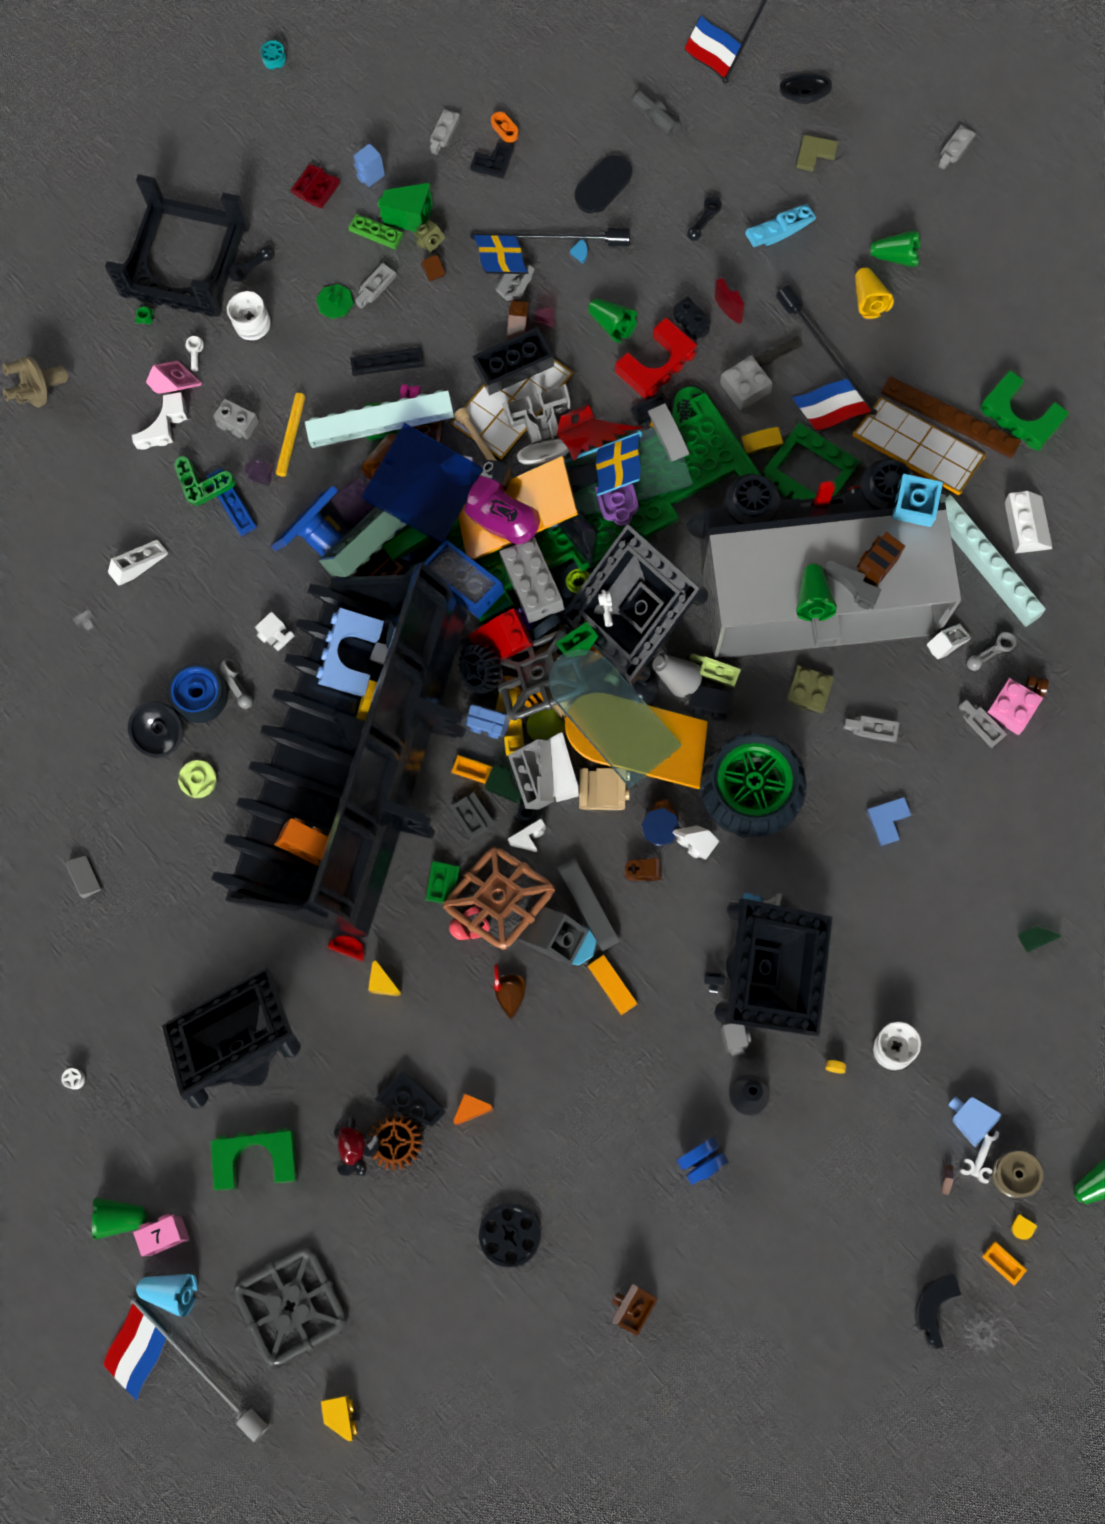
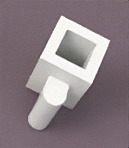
[255,612,294,651]

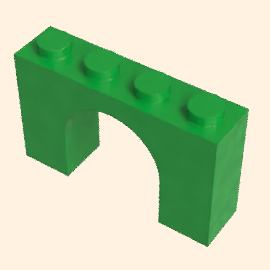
[980,371,1069,452]
[210,1128,298,1191]

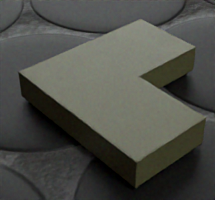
[796,135,838,171]

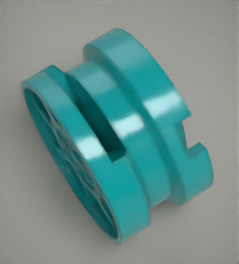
[260,40,286,70]

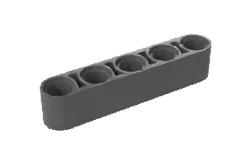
[557,859,619,951]

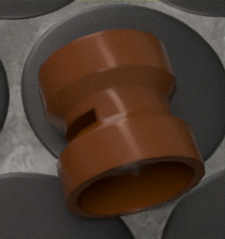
[1025,674,1049,698]

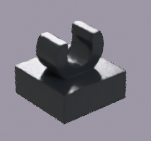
[704,972,725,994]

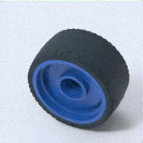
[168,663,228,723]

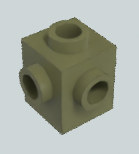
[413,220,446,252]

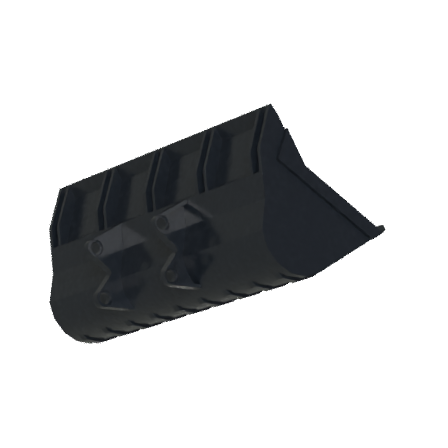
[211,562,468,937]

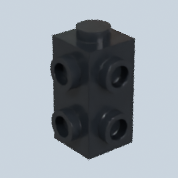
[673,297,711,340]

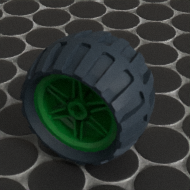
[700,732,807,838]

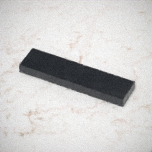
[350,348,424,376]

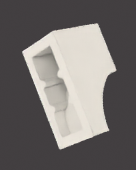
[927,624,971,659]

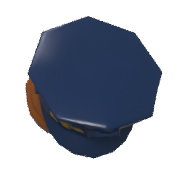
[642,799,680,846]

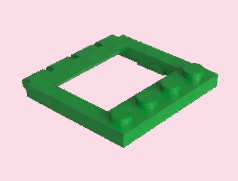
[762,423,860,500]

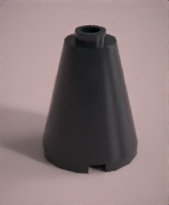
[729,1074,769,1115]

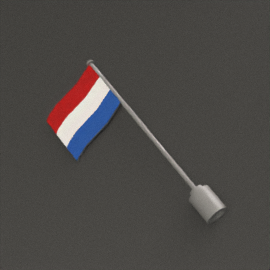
[103,1298,269,1443]

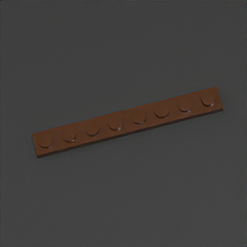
[881,376,1021,459]

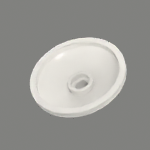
[517,438,569,468]

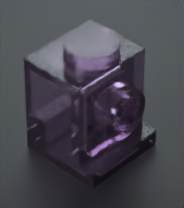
[244,460,275,486]

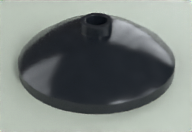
[780,73,832,104]
[128,701,184,758]

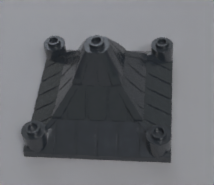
[561,524,708,683]
[715,898,833,1037]
[162,967,301,1108]

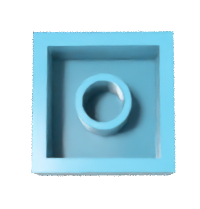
[892,474,943,527]

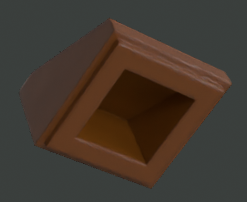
[421,255,446,282]

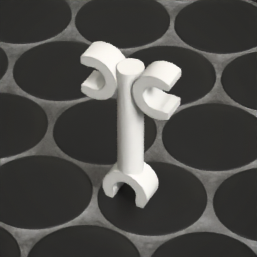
[960,1131,999,1184]

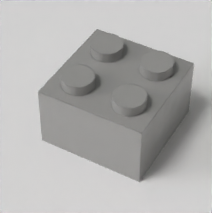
[720,355,772,411]

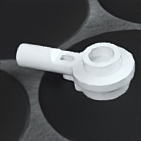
[186,336,204,371]
[598,590,613,627]

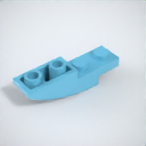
[745,204,816,247]

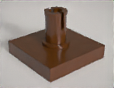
[612,1284,658,1336]

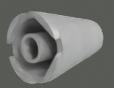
[653,654,702,698]

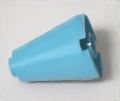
[136,1274,197,1317]

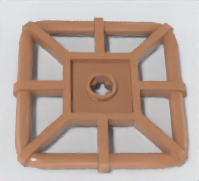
[443,846,555,950]

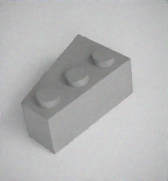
[508,739,554,809]

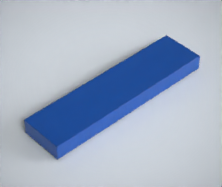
[206,468,257,536]

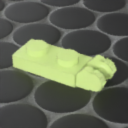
[689,654,741,688]

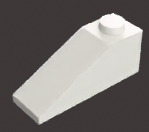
[108,540,168,586]

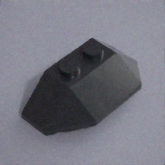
[557,507,598,567]

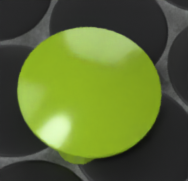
[527,709,565,741]

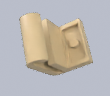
[579,768,630,810]

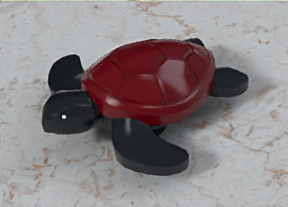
[334,1117,380,1176]

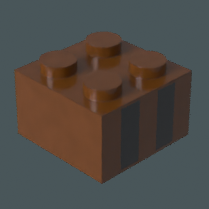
[856,532,906,587]

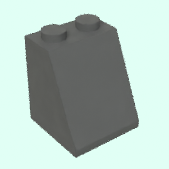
[517,904,589,966]

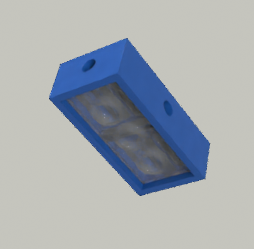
[424,540,504,619]

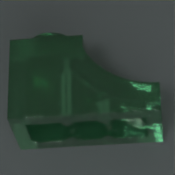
[484,765,523,805]

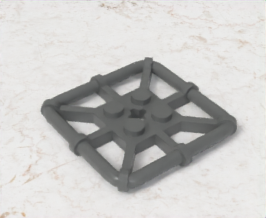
[498,629,586,721]
[233,1246,347,1367]

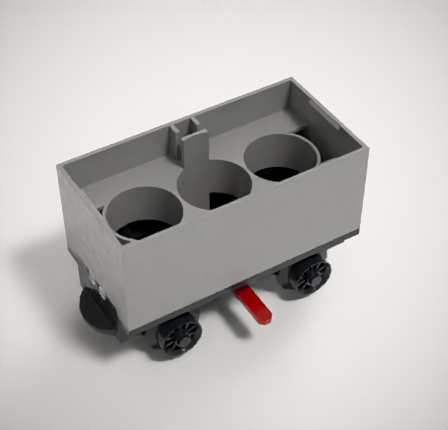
[687,459,961,659]

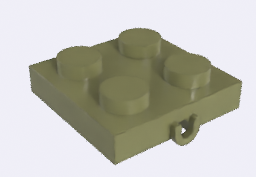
[786,665,834,714]

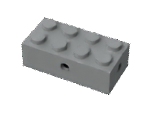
[500,537,564,623]

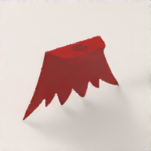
[557,404,644,460]

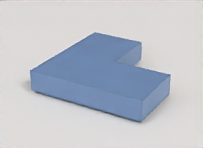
[867,797,911,846]

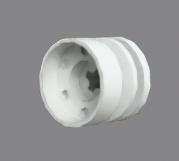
[227,291,271,340]
[873,1022,921,1070]

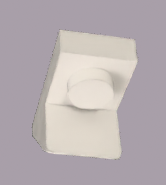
[508,819,546,852]

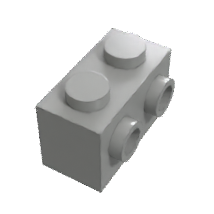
[213,399,259,440]
[721,1024,751,1056]

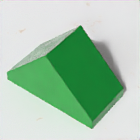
[556,622,598,658]

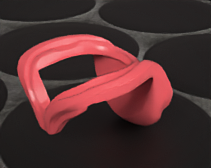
[449,906,490,940]

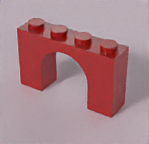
[615,318,697,400]

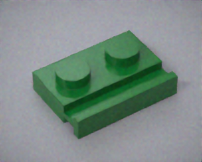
[425,861,460,904]

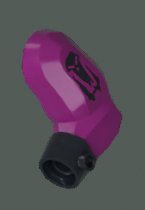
[464,460,540,545]

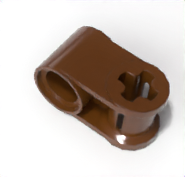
[624,858,662,881]

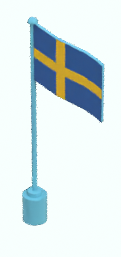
[565,430,643,496]

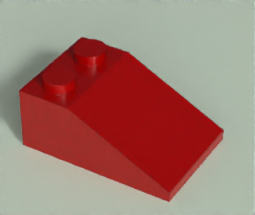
[468,608,534,662]

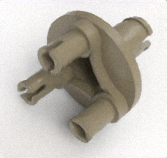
[2,356,68,407]

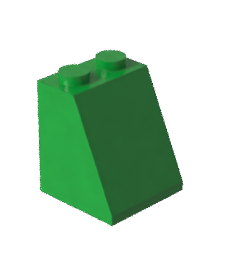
[378,183,433,232]

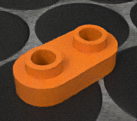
[491,112,519,143]

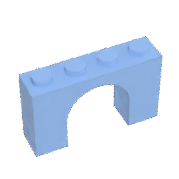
[316,608,384,697]

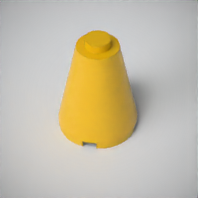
[855,268,894,319]

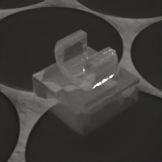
[73,609,94,631]

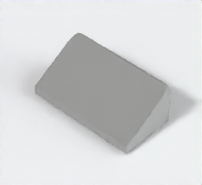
[65,856,101,898]

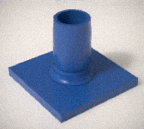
[270,485,343,557]

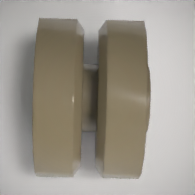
[991,1151,1043,1198]

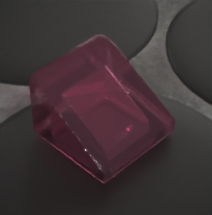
[534,307,555,327]

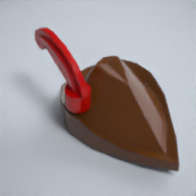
[494,963,526,1020]

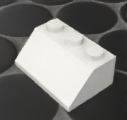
[1005,491,1052,553]
[547,733,579,802]

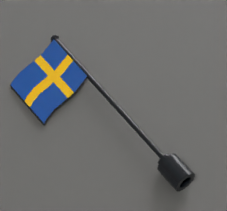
[470,228,630,274]

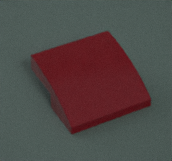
[290,164,341,209]
[714,278,745,324]

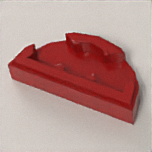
[327,935,365,962]

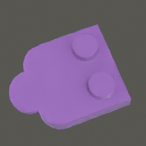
[595,483,639,526]

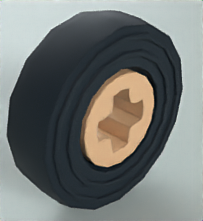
[531,612,563,639]

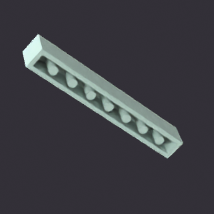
[305,390,454,448]
[944,495,1046,627]

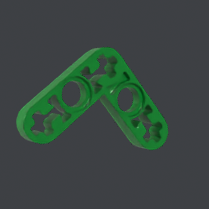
[175,456,236,506]

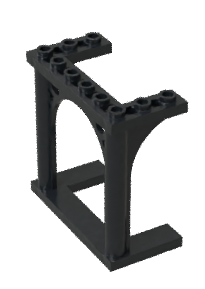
[105,174,250,317]

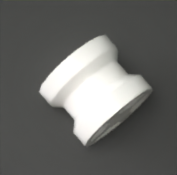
[61,1068,86,1089]

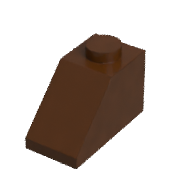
[507,300,529,340]

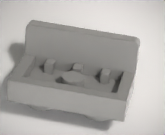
[496,265,535,301]

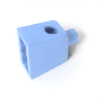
[948,1097,1001,1147]

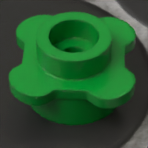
[135,307,154,325]

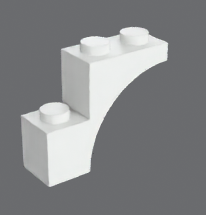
[132,392,188,449]

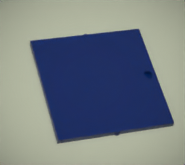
[361,423,483,544]

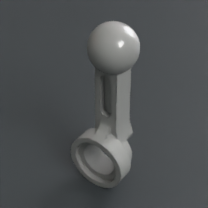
[967,632,1016,671]
[220,659,253,709]

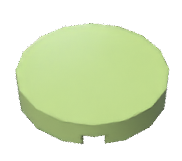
[178,760,217,798]

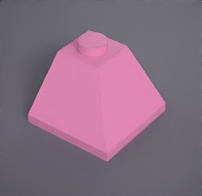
[146,361,202,394]

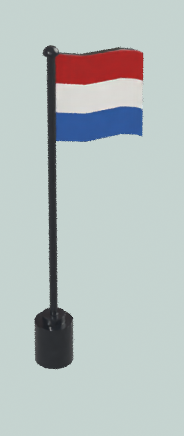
[685,0,767,83]
[776,285,877,431]

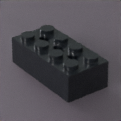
[472,327,554,396]

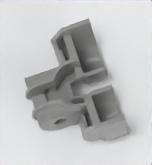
[502,384,570,443]

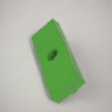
[348,214,404,250]

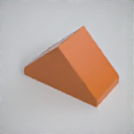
[453,1094,493,1126]

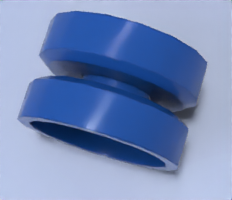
[676,1137,729,1186]

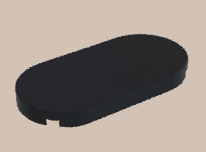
[575,156,632,213]

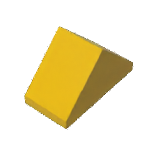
[368,960,401,996]

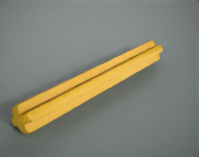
[276,393,305,477]

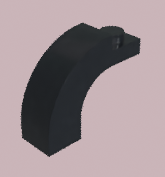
[915,1274,962,1349]

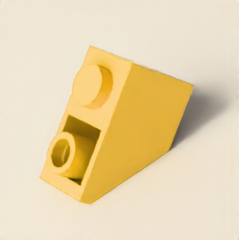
[321,1395,358,1441]

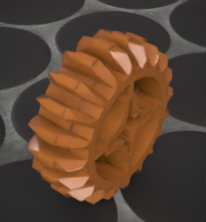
[367,1115,422,1171]

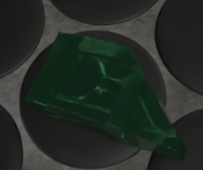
[1017,926,1062,953]

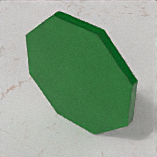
[316,284,354,319]

